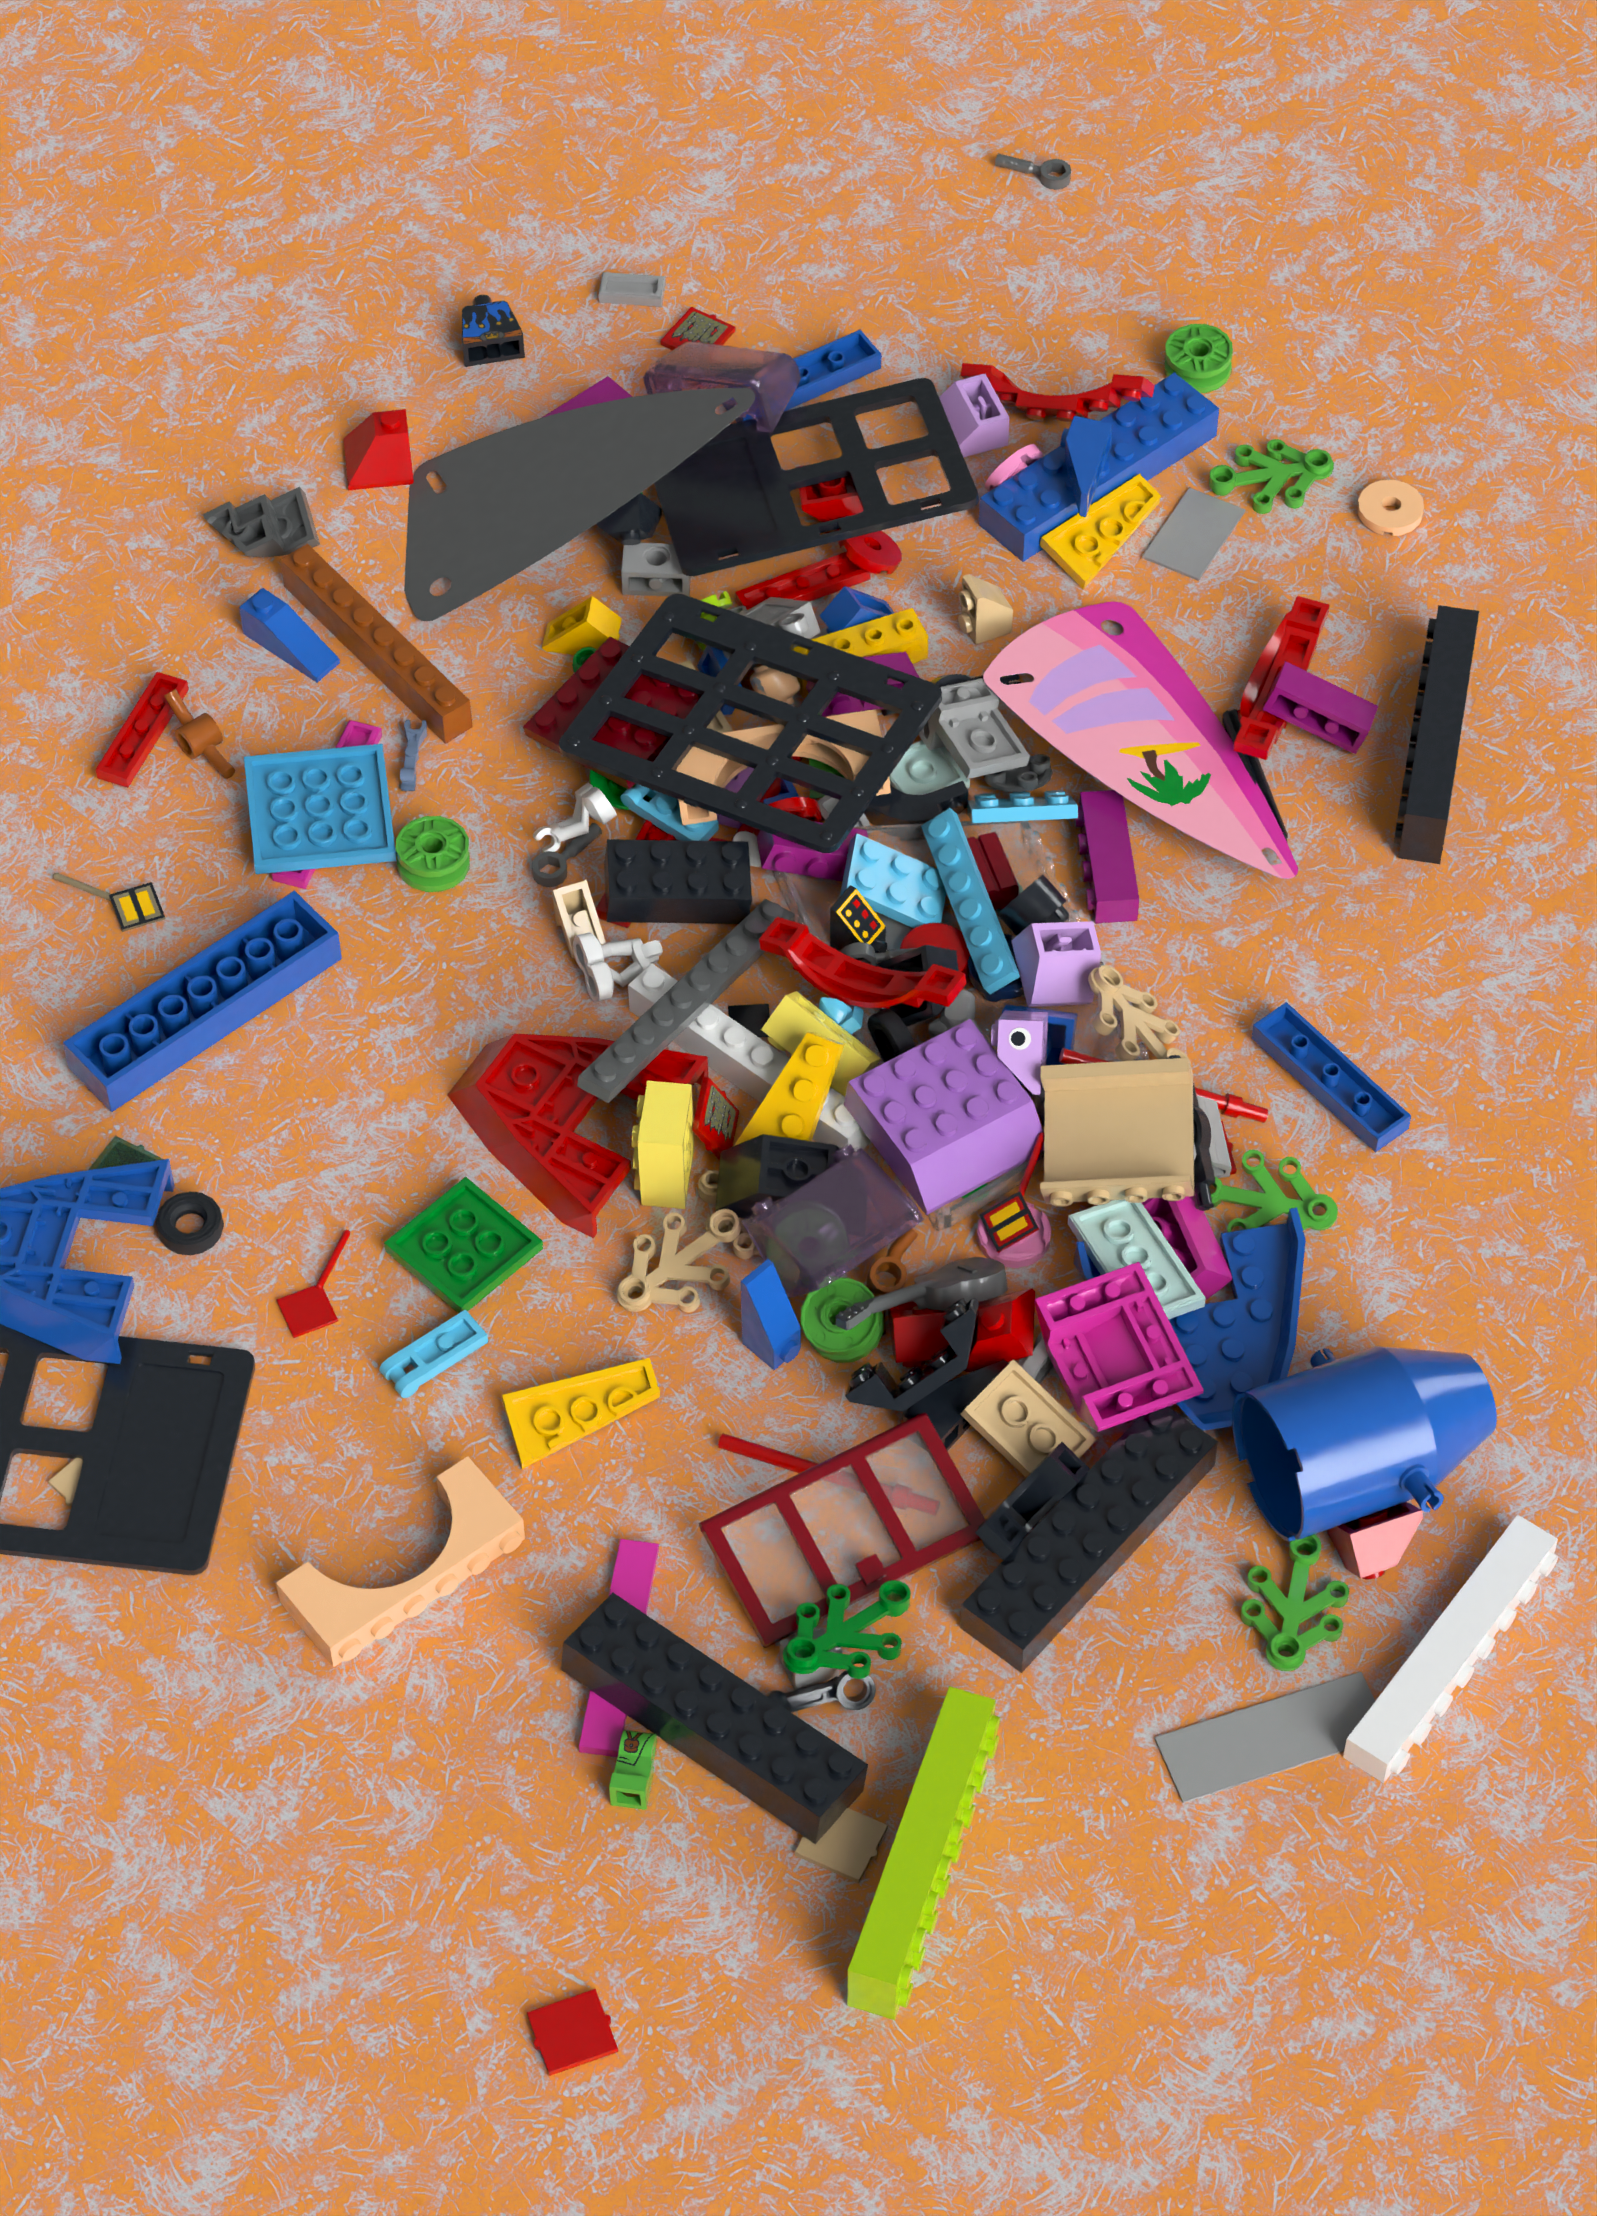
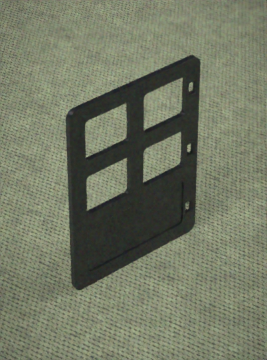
[654,378,979,576]
[0,1324,255,1575]

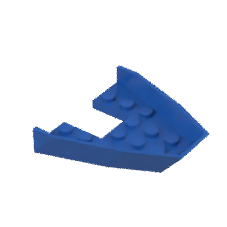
[0,1159,175,1364]
[1073,1207,1306,1431]

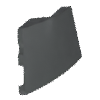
[203,487,320,557]

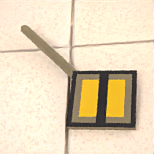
[53,873,166,932]

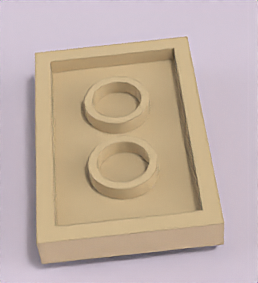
[960,1359,1097,1477]

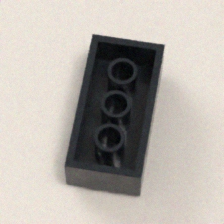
[604,839,752,924]

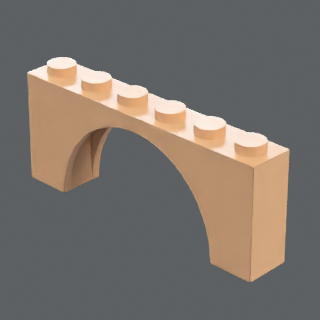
[675,709,891,826]
[276,1456,525,1667]

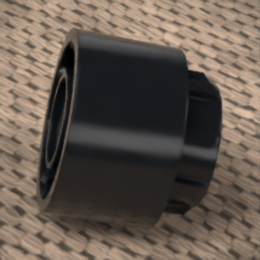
[997,874,1069,936]

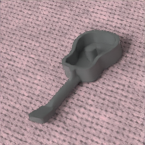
[835,1257,1008,1330]

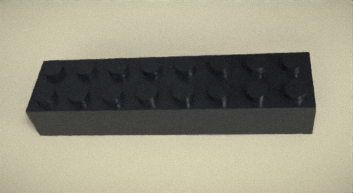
[1394,605,1479,864]
[960,1407,1218,1673]
[561,1593,868,1844]

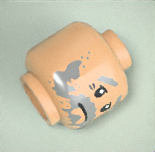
[750,664,800,705]

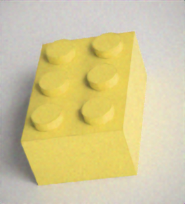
[632,1081,694,1209]

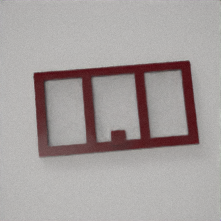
[699,1412,985,1648]

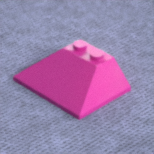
[1034,1262,1204,1432]

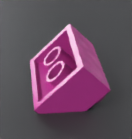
[1141,1191,1233,1300]

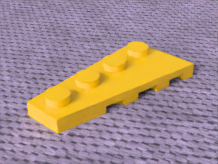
[1040,474,1161,590]
[734,1032,845,1146]
[502,1358,660,1469]

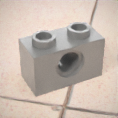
[621,542,691,596]

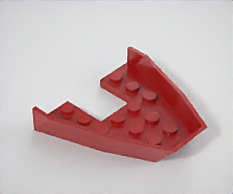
[447,1033,708,1238]

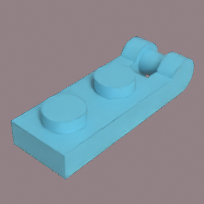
[620,784,719,841]
[379,1309,488,1398]

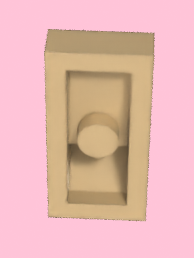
[552,880,606,959]

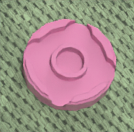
[985,444,1043,492]
[977,1201,1051,1268]

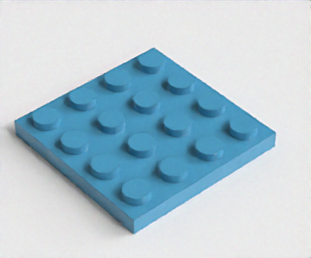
[244,744,396,874]

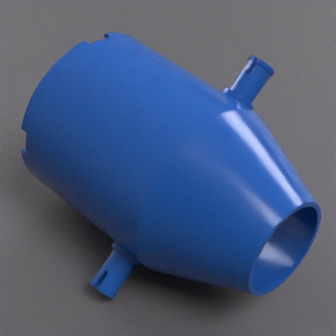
[1232,1346,1497,1542]

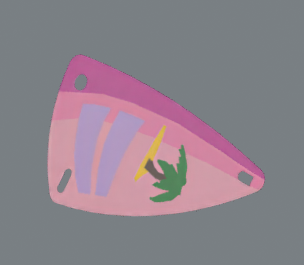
[983,602,1298,879]

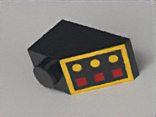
[830,885,888,960]

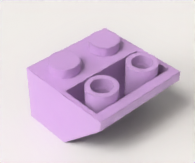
[939,374,1009,457]
[1012,921,1101,1007]

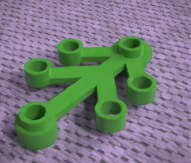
[1209,439,1334,514]
[1211,1150,1338,1232]
[1240,1534,1349,1671]

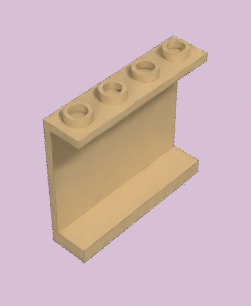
[1040,1058,1194,1207]

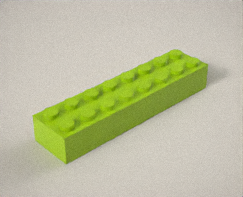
[847,1686,1000,2020]

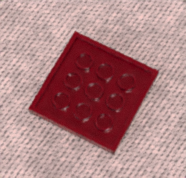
[523,637,701,789]

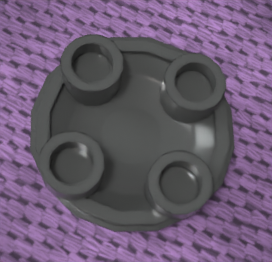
[983,754,1053,793]

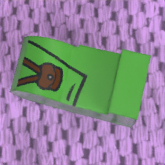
[609,1730,657,1810]

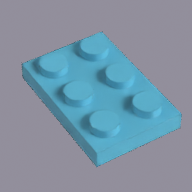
[967,790,1078,823]
[840,833,946,928]

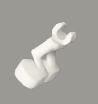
[533,783,617,852]
[573,932,663,1002]

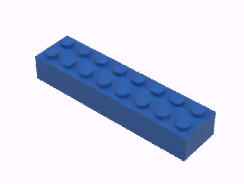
[979,372,1219,562]
[63,890,342,1112]

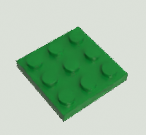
[384,1177,543,1314]

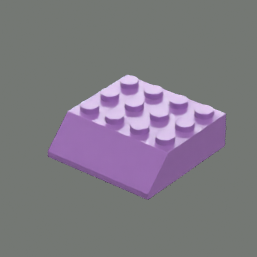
[844,1019,1044,1215]

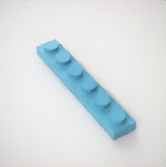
[921,808,1020,995]

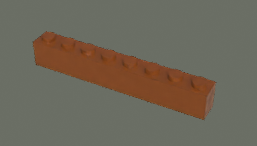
[280,543,473,744]

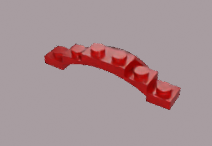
[960,363,1155,422]
[1233,596,1330,760]
[759,917,966,1009]

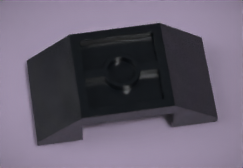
[715,1134,867,1236]
[845,1297,979,1412]

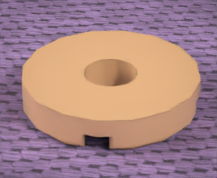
[1358,480,1424,536]

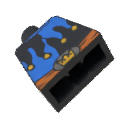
[462,295,525,367]

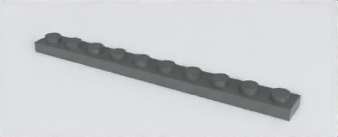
[577,899,795,1103]

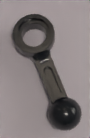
[765,1671,876,1713]

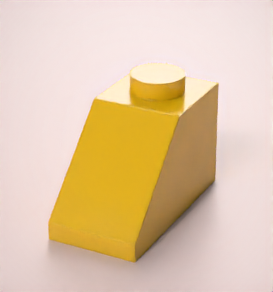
[542,596,622,655]

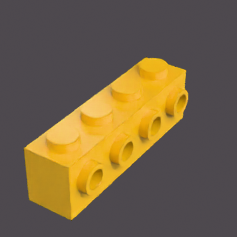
[793,608,929,698]

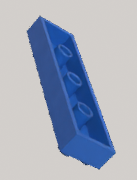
[722,330,882,422]
[1251,1002,1411,1153]

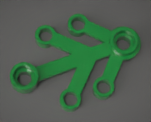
[782,1580,911,1679]

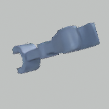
[400,720,427,791]

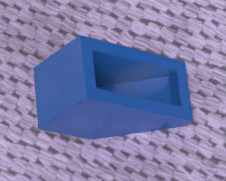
[820,586,895,634]

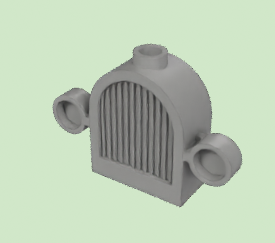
[723,597,821,665]

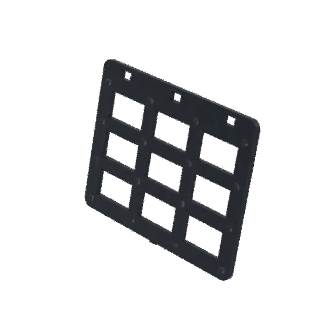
[559,594,942,853]

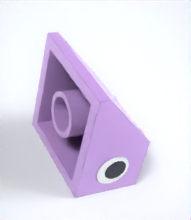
[991,1011,1048,1095]

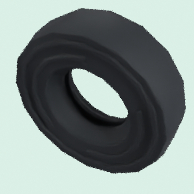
[867,1009,916,1063]
[156,1191,224,1256]

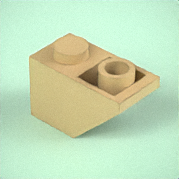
[958,574,1013,645]

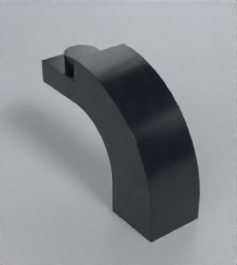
[844,777,969,836]
[975,1442,1090,1560]

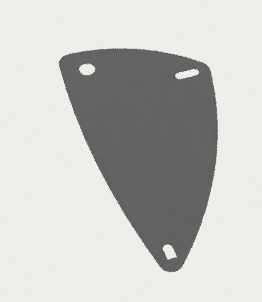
[404,388,755,621]

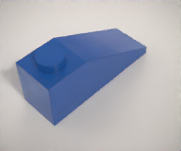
[1060,416,1113,517]
[239,588,340,683]
[740,1259,801,1370]

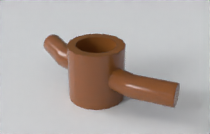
[164,689,235,779]
[866,1226,918,1335]

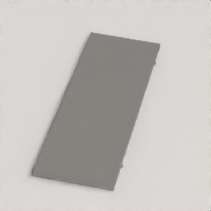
[1154,1672,1375,1803]

